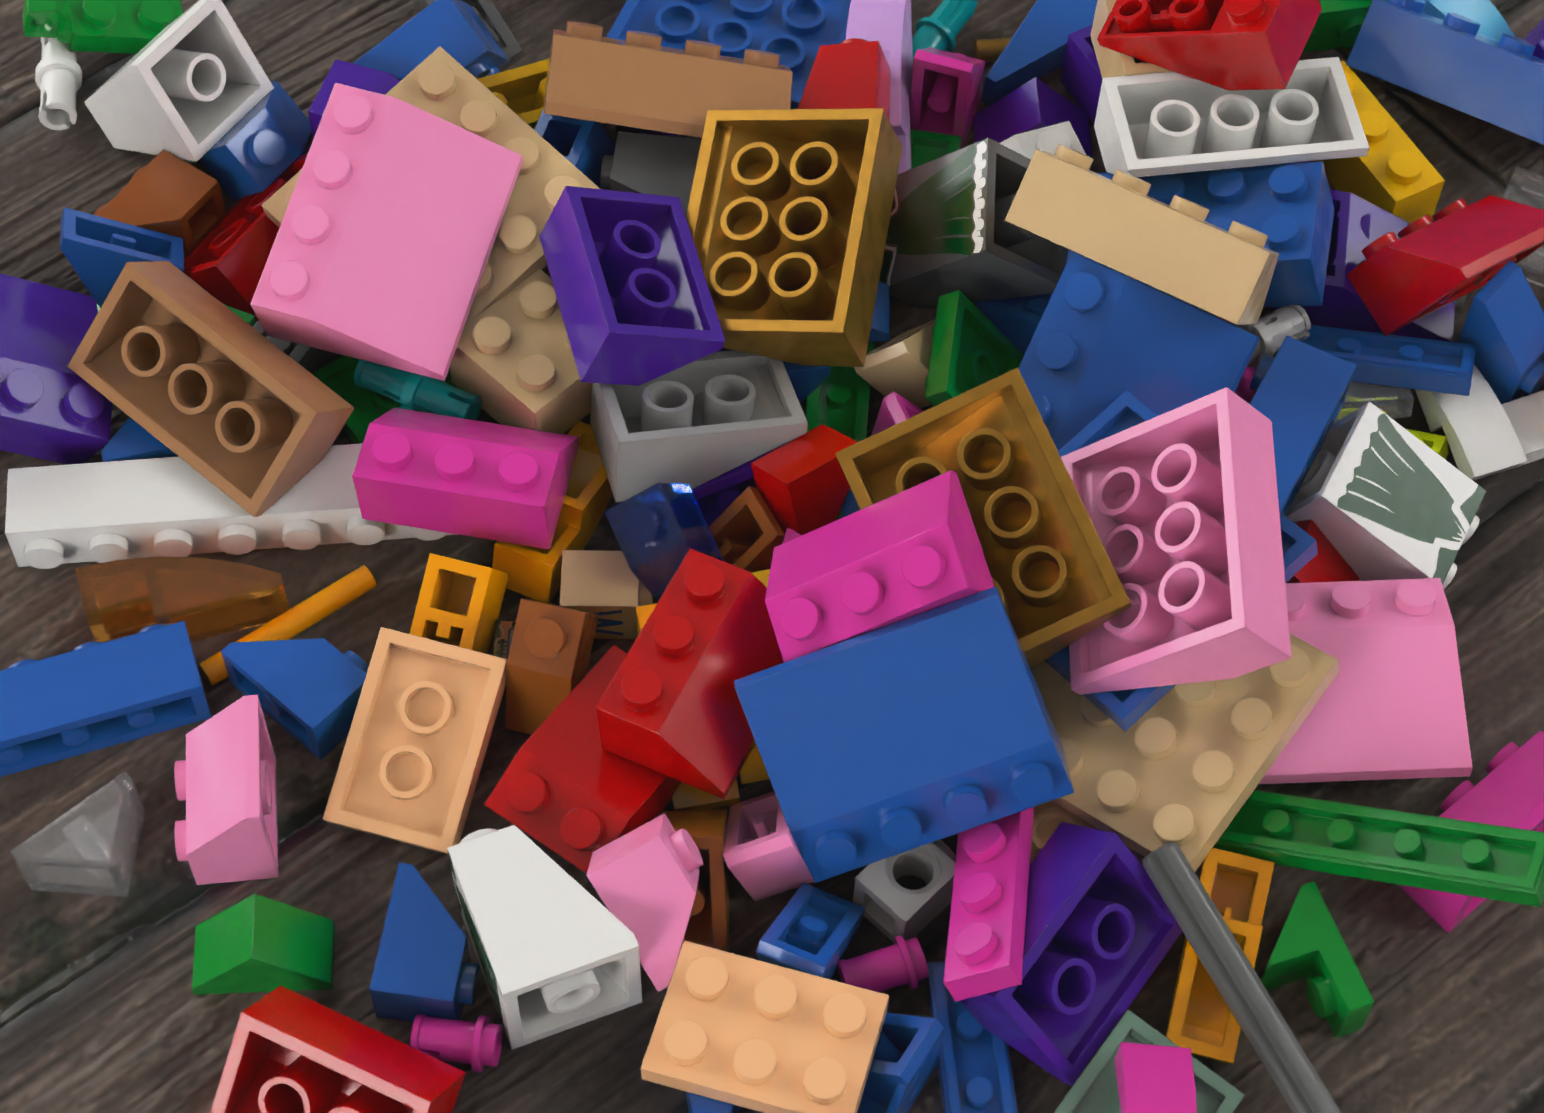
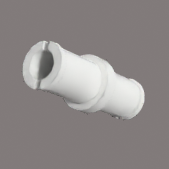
[35,37,82,130]

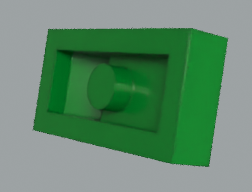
[1261,881,1374,1038]

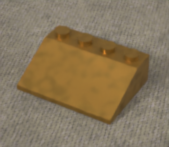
[686,108,902,367]
[835,367,1131,669]

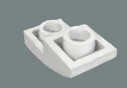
[1415,365,1527,480]

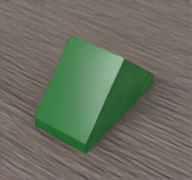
[192,894,335,995]

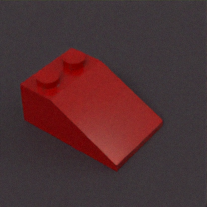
[484,645,681,874]

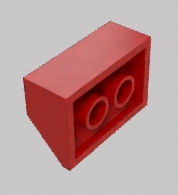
[183,153,308,322]
[1346,195,1544,337]
[595,548,784,799]
[210,985,466,1113]

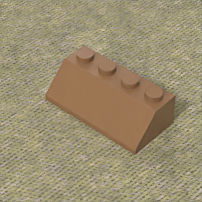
[543,21,793,138]
[67,261,354,517]

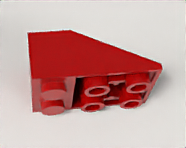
[1097,0,1322,91]

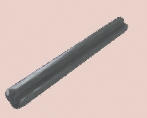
[1142,842,1341,1113]

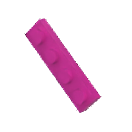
[943,807,1034,1002]

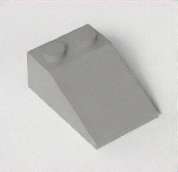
[590,350,808,502]

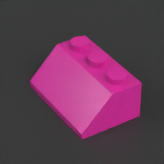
[352,407,579,549]
[765,470,995,663]
[1397,731,1544,933]

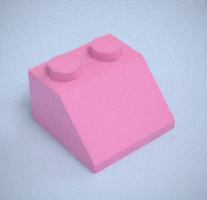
[174,695,278,885]

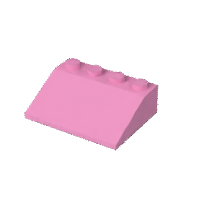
[250,83,523,381]
[1061,387,1292,695]
[1259,578,1473,784]

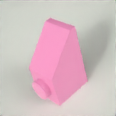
[587,813,703,992]

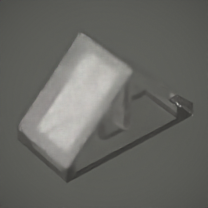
[10,771,144,897]

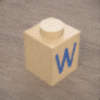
[560,550,653,639]

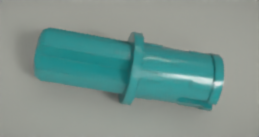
[912,0,978,61]

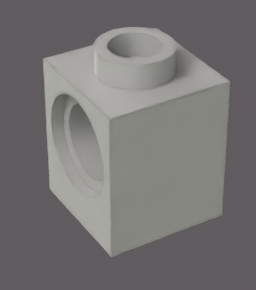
[853,840,956,942]

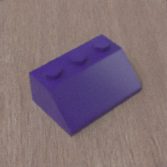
[539,186,726,386]
[960,822,1182,1086]

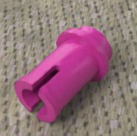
[837,935,929,993]
[410,1014,502,1073]

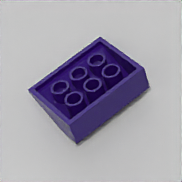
[0,273,112,465]

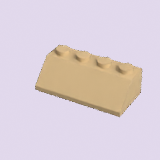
[1005,144,1279,325]

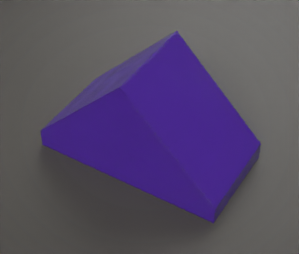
[972,77,1093,166]

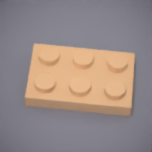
[323,627,507,855]
[641,941,889,1113]

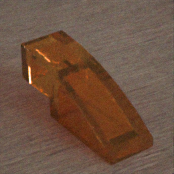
[75,556,290,642]

